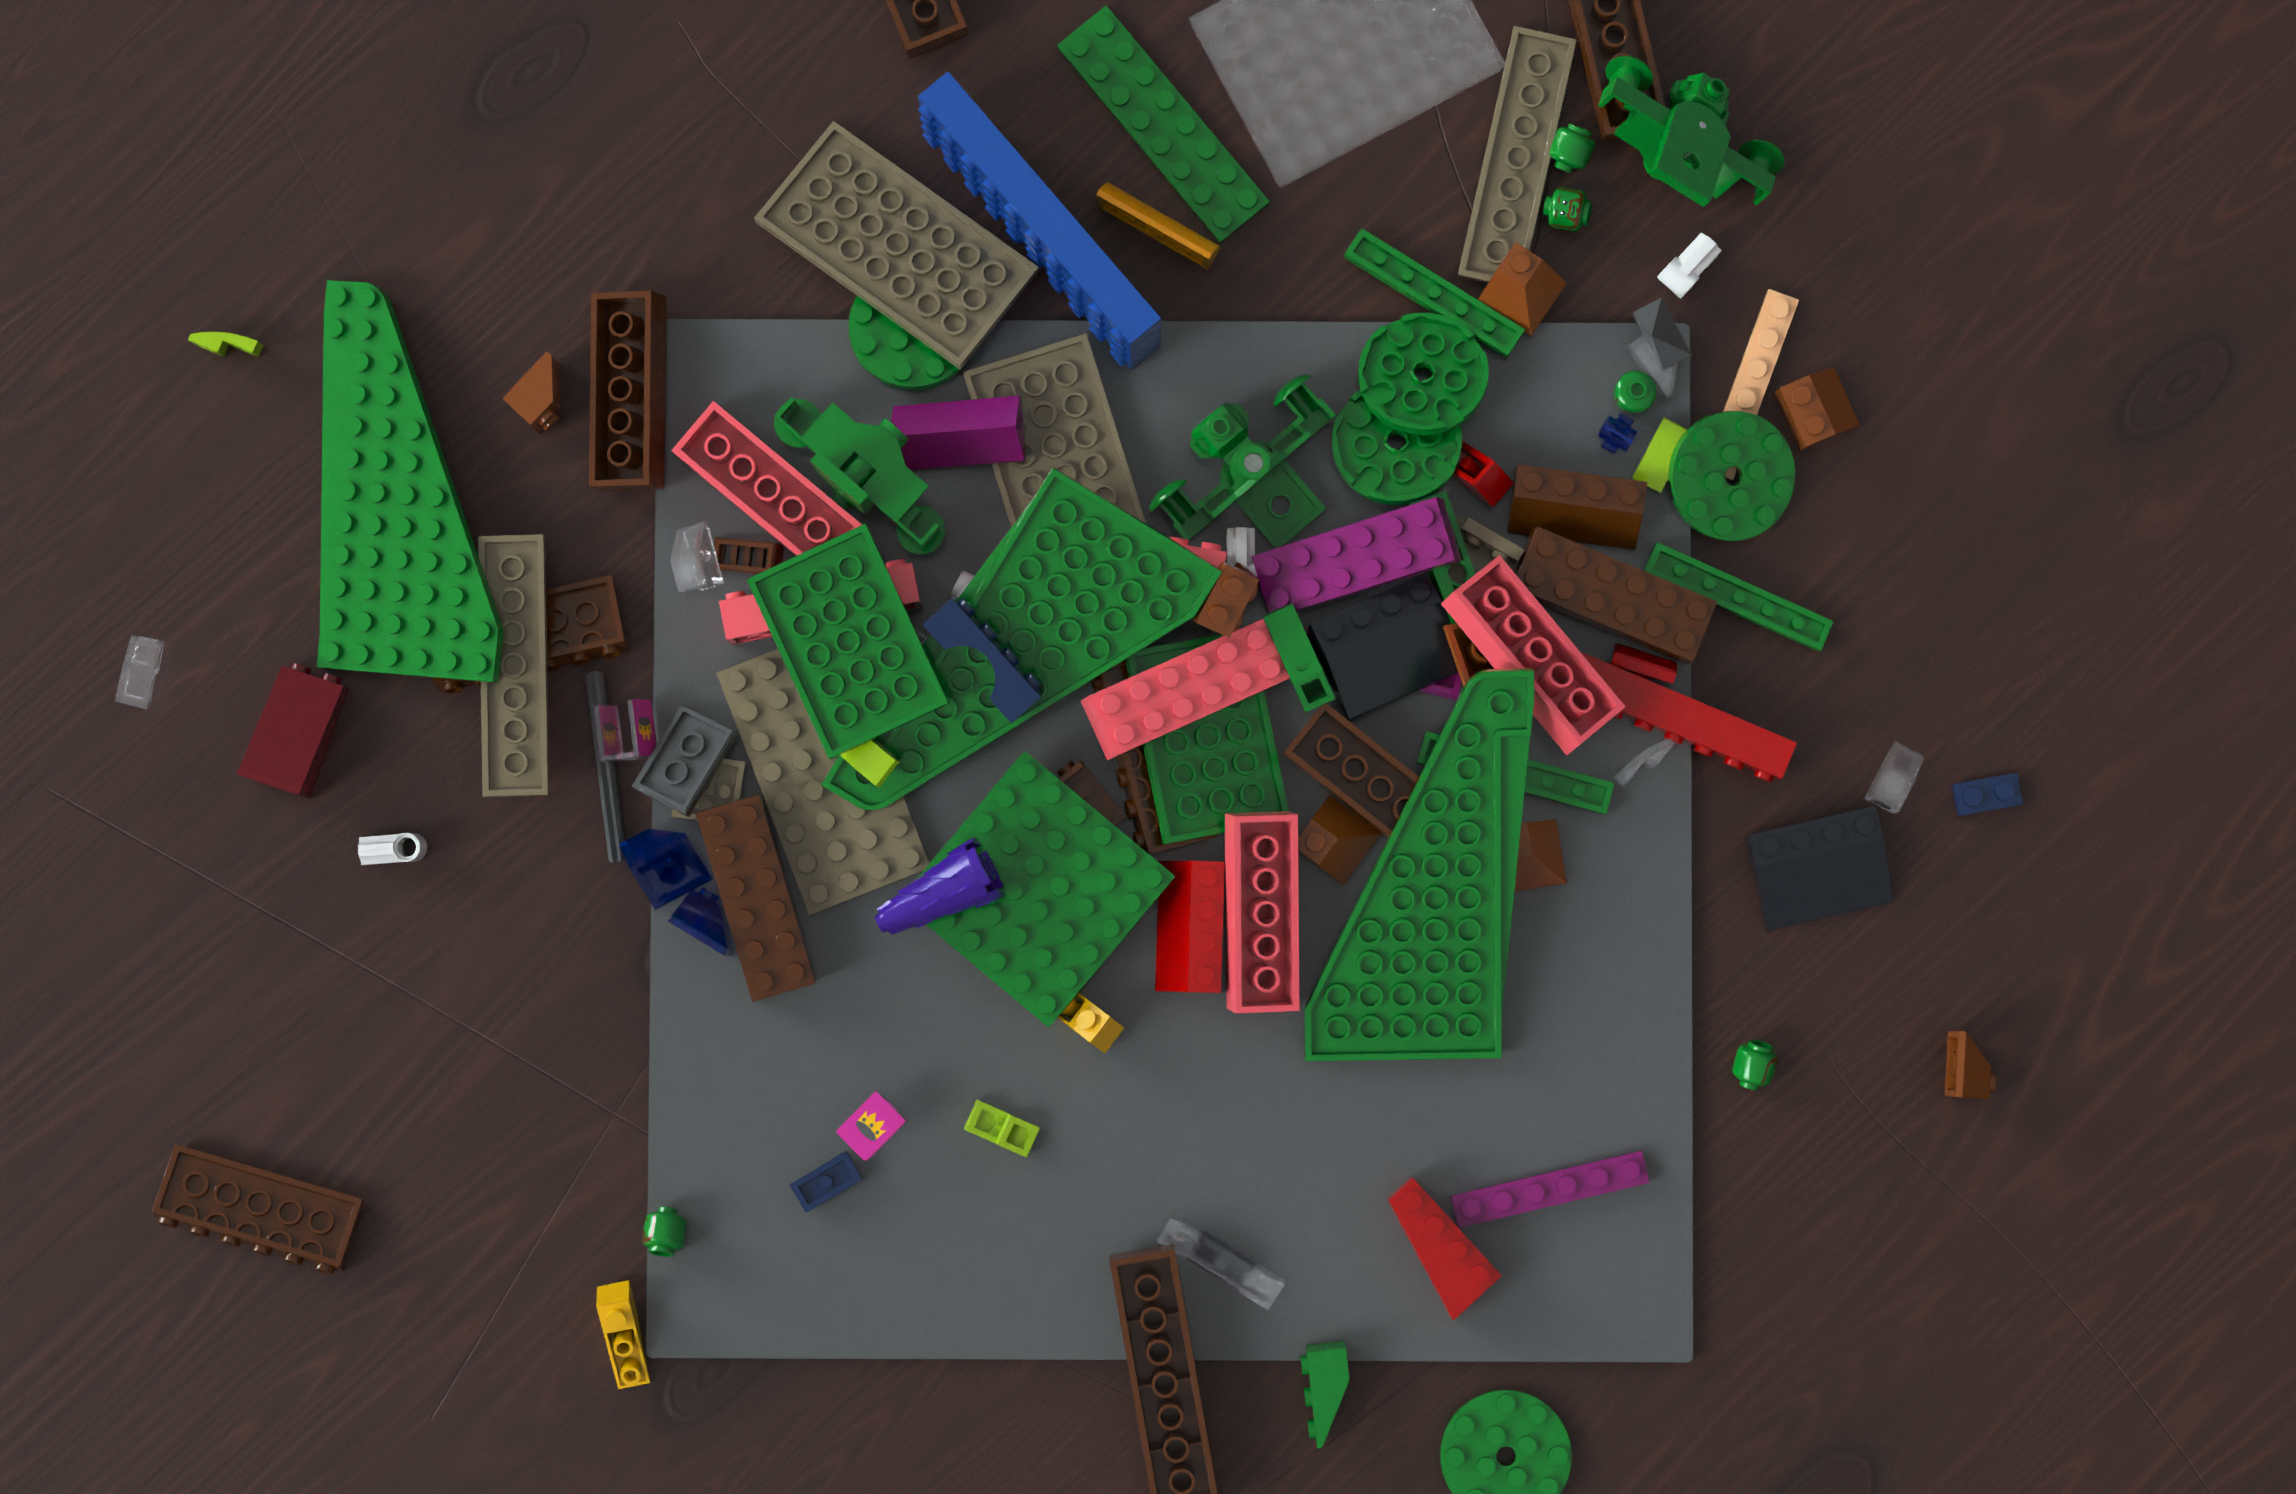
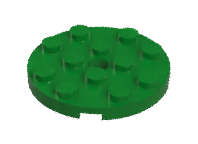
[848,296,971,391]
[1358,313,1489,435]
[1332,390,1462,505]
[1668,411,1795,541]
[1440,1389,1572,1494]

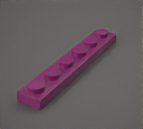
[1450,1150,1650,1228]

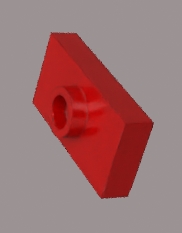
[1611,643,1677,684]

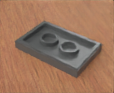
[632,704,738,817]

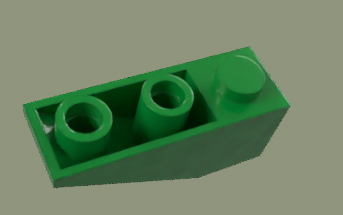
[1263,603,1335,712]
[1300,1341,1349,1449]

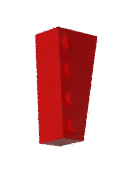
[1387,1177,1502,1320]

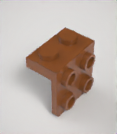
[1193,561,1259,638]

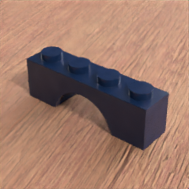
[923,595,1043,723]

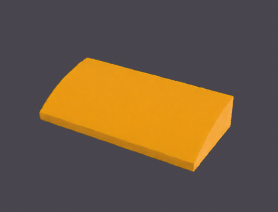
[1096,182,1221,270]

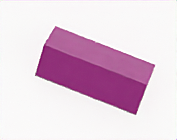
[891,395,1026,470]

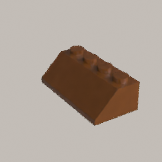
[1506,464,1647,550]

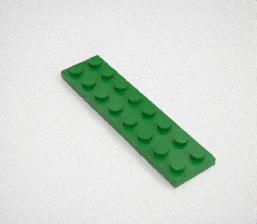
[1057,5,1270,244]

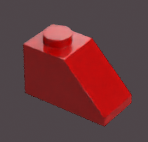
[1452,441,1514,507]

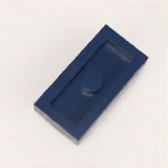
[1951,773,2023,817]
[790,1151,863,1213]

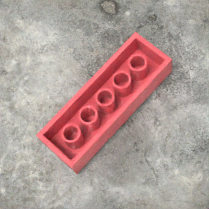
[671,401,862,556]
[1441,555,1626,755]
[719,559,923,645]
[1081,619,1290,761]
[1225,811,1300,1013]

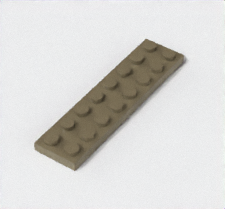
[1457,26,1577,283]
[478,534,550,797]

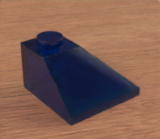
[619,829,713,910]
[668,887,733,957]

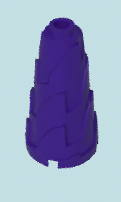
[875,838,1005,935]

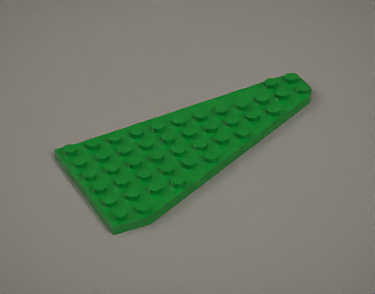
[317,280,504,683]
[821,467,1222,810]
[1304,669,1534,1061]

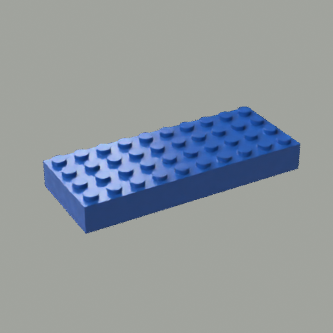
[918,72,1161,370]

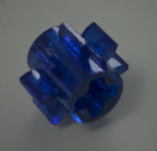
[1597,413,1638,454]

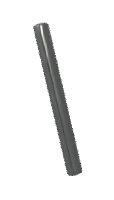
[585,671,627,863]

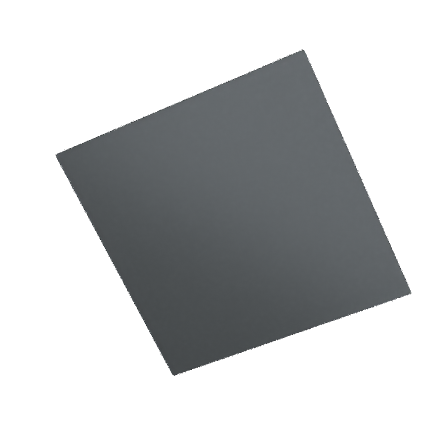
[646,319,1693,1363]

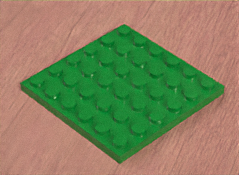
[917,750,1175,1028]

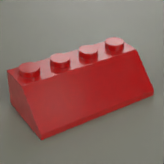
[1155,861,1225,993]

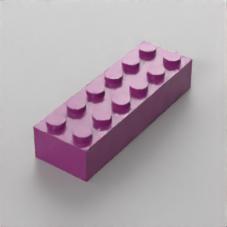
[1252,497,1462,613]

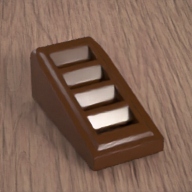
[711,537,784,574]

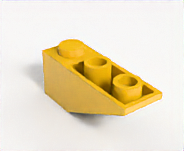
[1058,993,1124,1054]
[596,1280,650,1390]

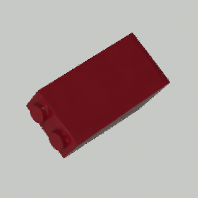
[237,663,349,799]

